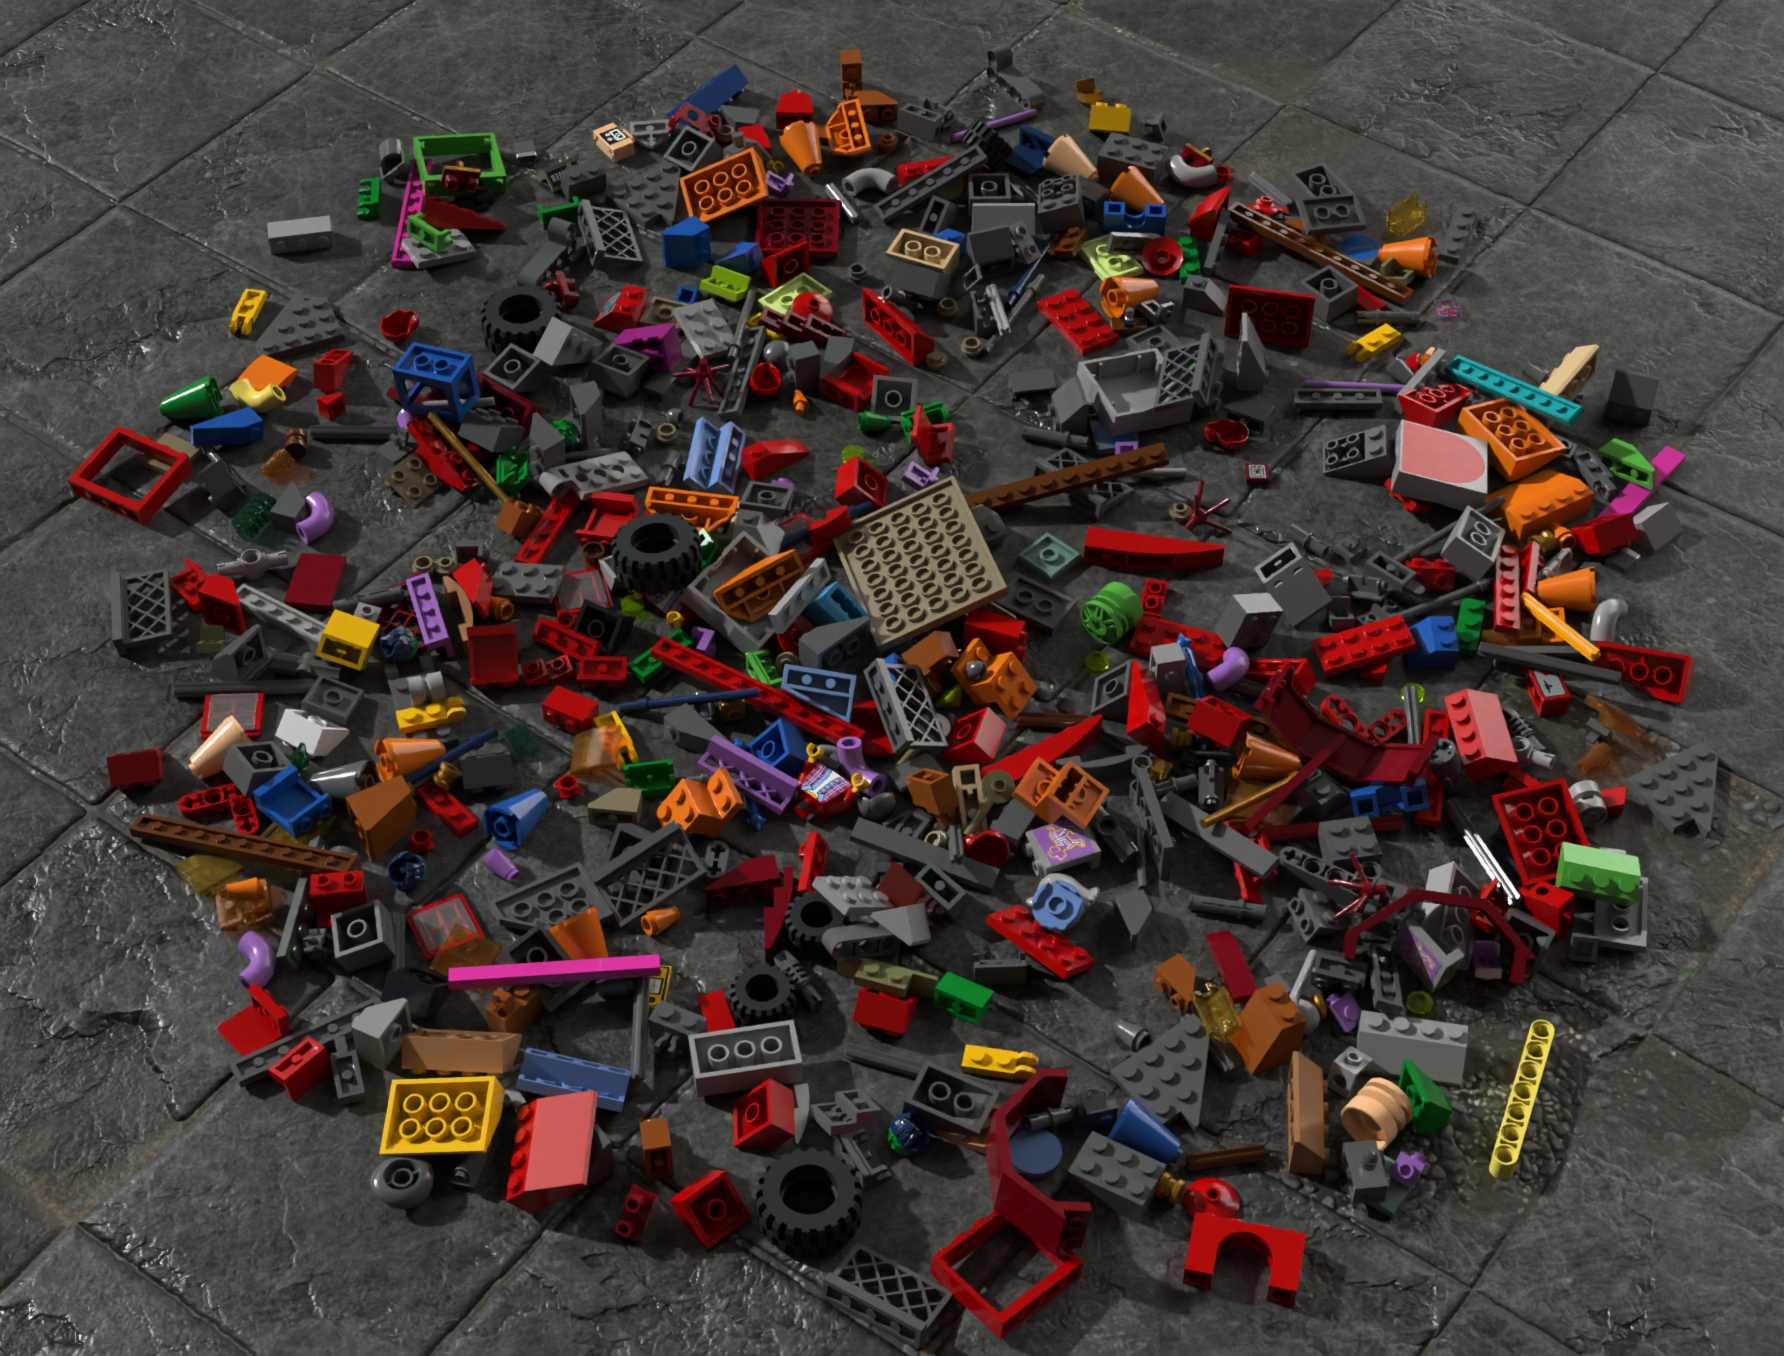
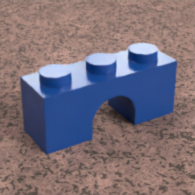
[1103,201,1166,237]
[1350,777,1430,818]

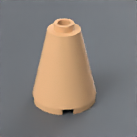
[1042,134,1099,183]
[188,715,252,778]

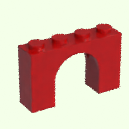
[1182,1212,1306,1306]

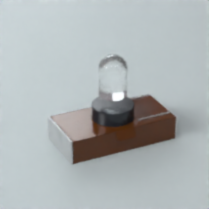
[1110,307,1147,335]

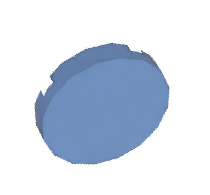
[1032,880,1083,932]
[1009,1129,1063,1179]

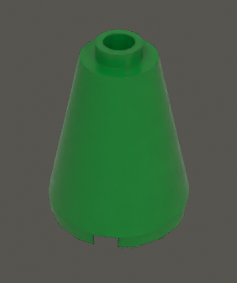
[160,375,225,420]

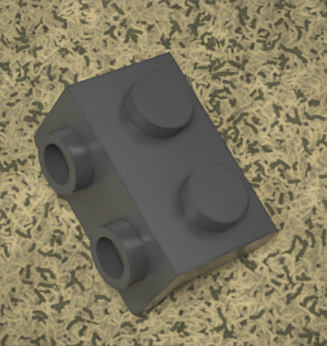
[1287,888,1343,943]

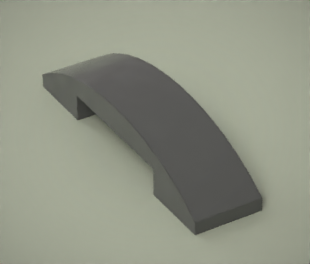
[1055,742,1151,782]

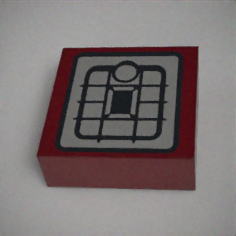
[1245,463,1269,484]

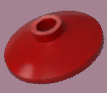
[1142,237,1183,277]
[791,292,833,322]
[777,615,814,659]
[1184,1178,1239,1219]

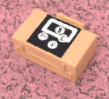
[593,123,635,162]

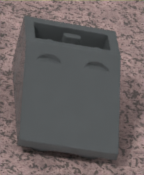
[1038,174,1085,234]
[1323,424,1394,479]
[1254,542,1333,628]

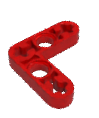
[1320,694,1407,743]
[178,783,261,836]

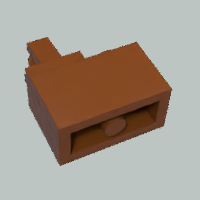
[840,49,862,101]
[901,631,960,697]
[905,768,960,829]
[485,984,543,1033]
[639,1118,674,1180]

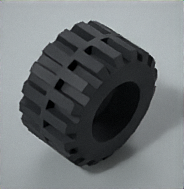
[960,120,1014,171]
[785,891,850,961]
[730,963,796,1027]

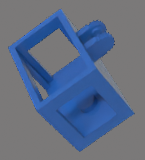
[392,342,481,423]

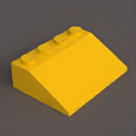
[379,1076,505,1156]

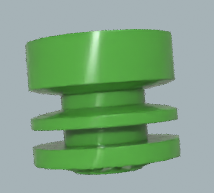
[1080,582,1144,645]

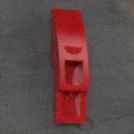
[407,420,481,491]

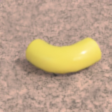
[229,378,286,413]

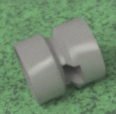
[407,671,446,707]
[1568,780,1608,827]

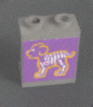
[1022,819,1101,879]
[1392,910,1465,993]

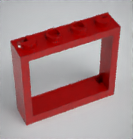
[67,426,193,526]
[930,1210,1084,1340]

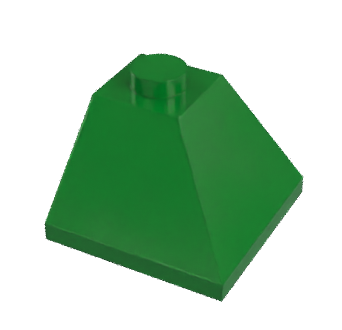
[1398,1058,1452,1134]

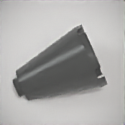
[307,760,380,805]

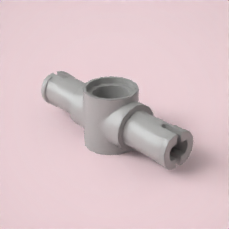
[217,549,289,580]
[1511,736,1556,770]

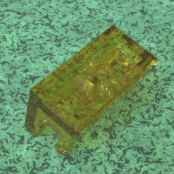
[1386,192,1428,237]
[1190,983,1245,1043]

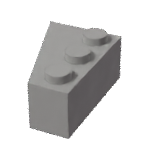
[533,316,603,366]

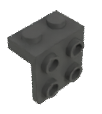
[1311,952,1369,997]

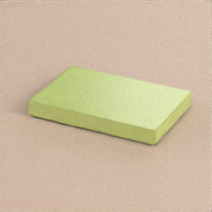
[1078,233,1143,281]
[758,272,832,315]

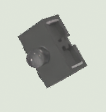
[1341,1140,1391,1204]

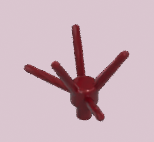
[672,359,730,406]
[1184,479,1232,533]
[1327,852,1387,920]

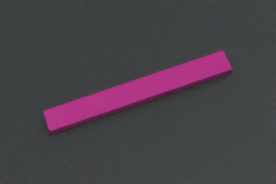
[391,159,433,268]
[1574,446,1686,556]
[448,954,661,990]

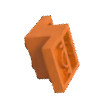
[950,638,1038,720]
[1011,757,1110,830]
[655,767,744,846]

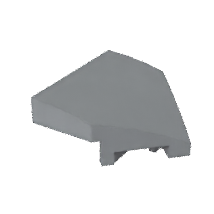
[629,119,671,149]

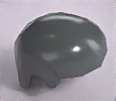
[761,340,791,371]
[856,792,896,820]

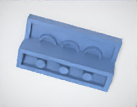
[683,417,747,496]
[516,1047,630,1113]

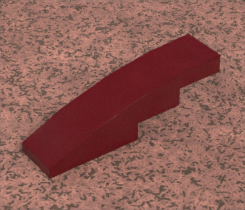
[757,306,848,346]
[764,867,794,964]
[1205,930,1257,1004]

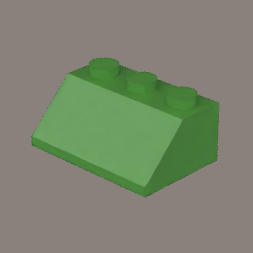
[1555,842,1641,907]

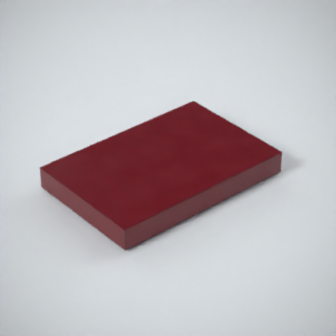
[284,552,347,611]

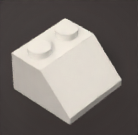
[275,709,350,758]

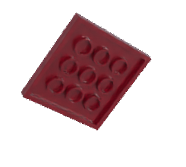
[755,198,840,259]

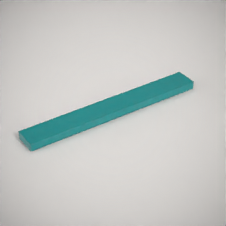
[1444,355,1585,427]

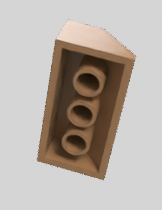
[402,1029,522,1077]
[1288,1051,1329,1175]

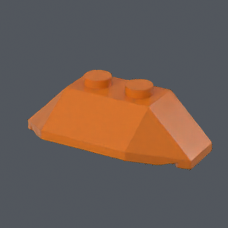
[825,98,873,158]
[645,486,739,534]
[713,549,805,622]

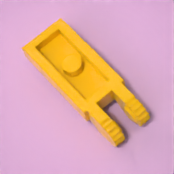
[229,289,267,336]
[1345,323,1401,362]
[395,696,467,735]
[593,711,639,770]
[962,1044,1039,1080]

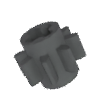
[302,928,334,960]

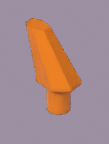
[1419,347,1435,367]
[793,390,809,416]

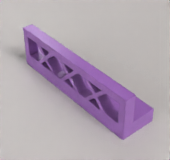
[406,573,455,658]
[696,735,800,815]

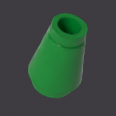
[858,411,891,433]

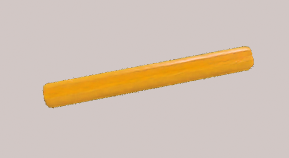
[1519,592,1601,662]

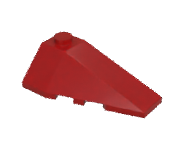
[420,196,508,230]
[1398,383,1475,429]
[1593,641,1697,703]
[1126,659,1166,758]

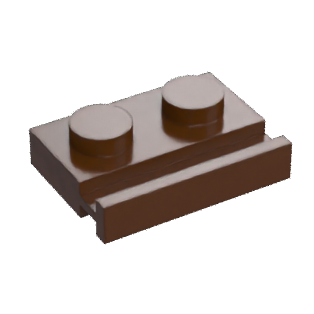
[1046,226,1090,258]

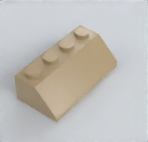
[1526,344,1600,429]

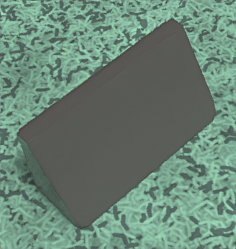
[886,753,943,792]

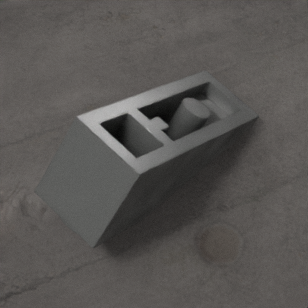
[818,336,858,395]
[663,703,732,754]

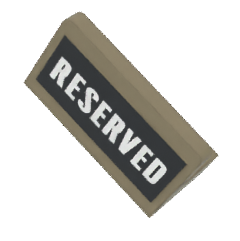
[537,155,579,192]

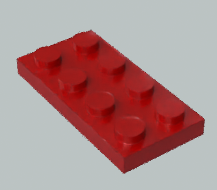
[1037,288,1119,356]
[1311,614,1417,677]
[1128,615,1228,673]
[986,905,1095,979]

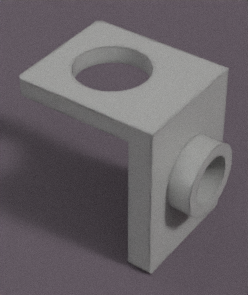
[1327,1046,1373,1098]

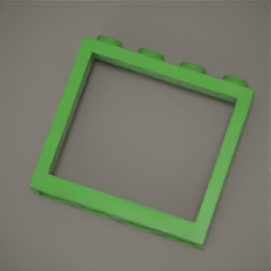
[413,133,506,197]

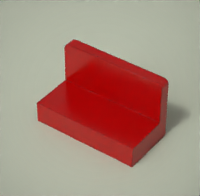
[268,1036,332,1101]

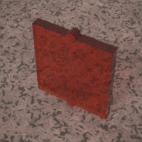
[877,861,925,908]

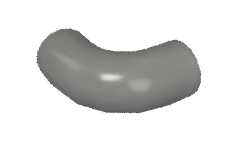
[1164,155,1217,188]
[842,168,899,196]
[1590,597,1628,643]

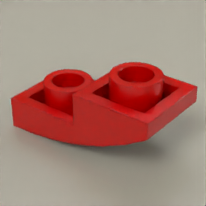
[806,505,852,546]
[1140,578,1169,619]
[521,654,576,686]

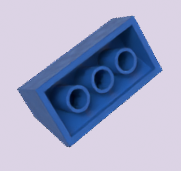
[666,63,749,127]

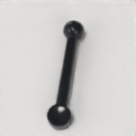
[944,620,962,653]

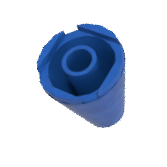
[482,789,549,851]
[1107,1097,1183,1166]

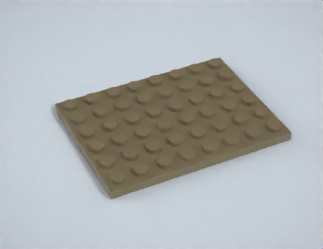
[832,475,1010,653]

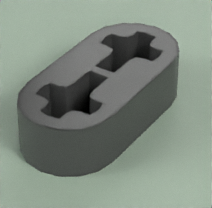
[704,841,730,885]

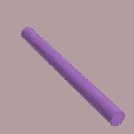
[951,108,1037,142]
[1304,380,1405,393]

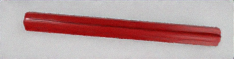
[1256,815,1403,841]

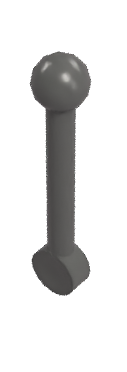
[675,773,709,783]

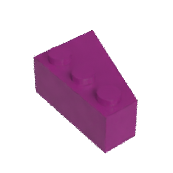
[613,323,683,373]

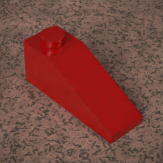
[313,349,354,393]
[741,440,809,482]
[452,558,493,619]
[1242,659,1317,696]

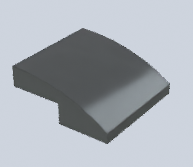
[810,1089,882,1136]

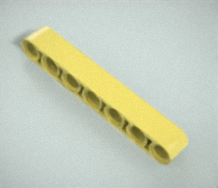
[1489,1020,1555,1180]

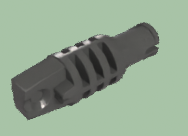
[1502,705,1548,753]
[773,950,825,1012]

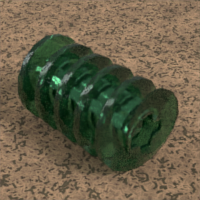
[231,492,277,541]

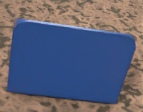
[674,284,703,304]

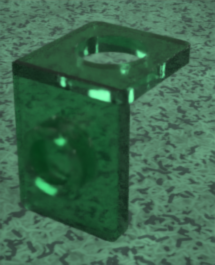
[495,721,540,761]
[284,742,309,776]

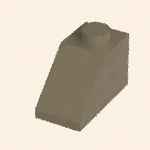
[587,787,643,826]

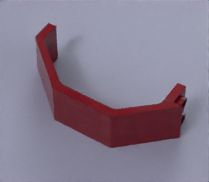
[1254,663,1439,787]
[1342,889,1537,984]
[985,1068,1091,1256]

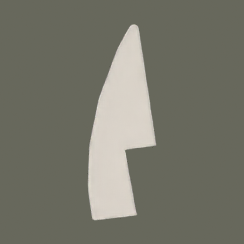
[794,1083,809,1144]

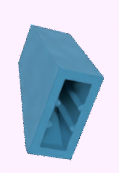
[801,581,869,627]

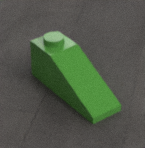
[1598,438,1655,490]

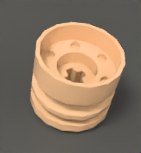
[1340,1078,1414,1150]

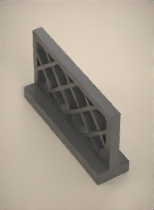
[576,199,643,267]
[1153,332,1218,412]
[1030,447,1134,521]
[110,568,173,656]
[864,658,948,754]
[590,820,708,928]
[821,1242,953,1349]

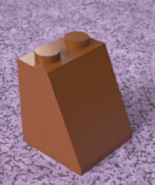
[346,775,418,863]
[1227,981,1305,1076]

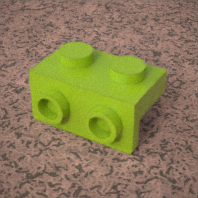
[699,265,751,303]

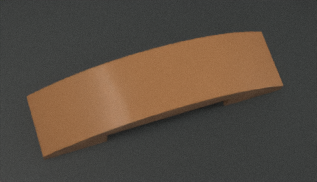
[443,576,475,657]

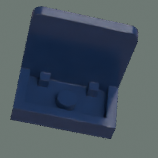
[1004,124,1057,177]

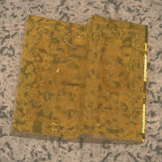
[174,850,244,897]

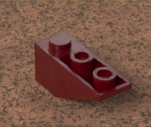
[705,855,781,906]

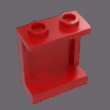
[823,352,889,413]
[575,491,641,551]
[466,624,519,689]
[310,870,369,932]

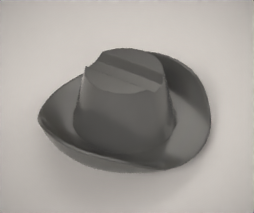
[370,1155,434,1209]

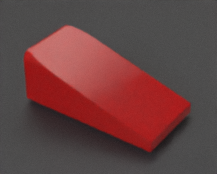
[1227,227,1263,257]

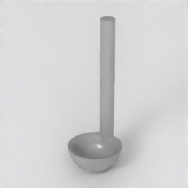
[1289,950,1320,1035]

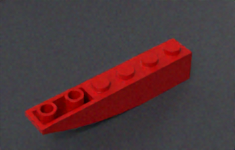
[1083,527,1225,570]
[980,714,1103,806]

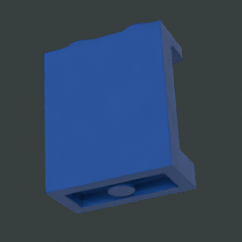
[253,764,334,839]

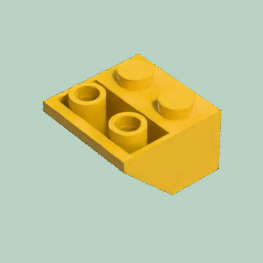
[1089,102,1131,135]
[315,609,380,671]

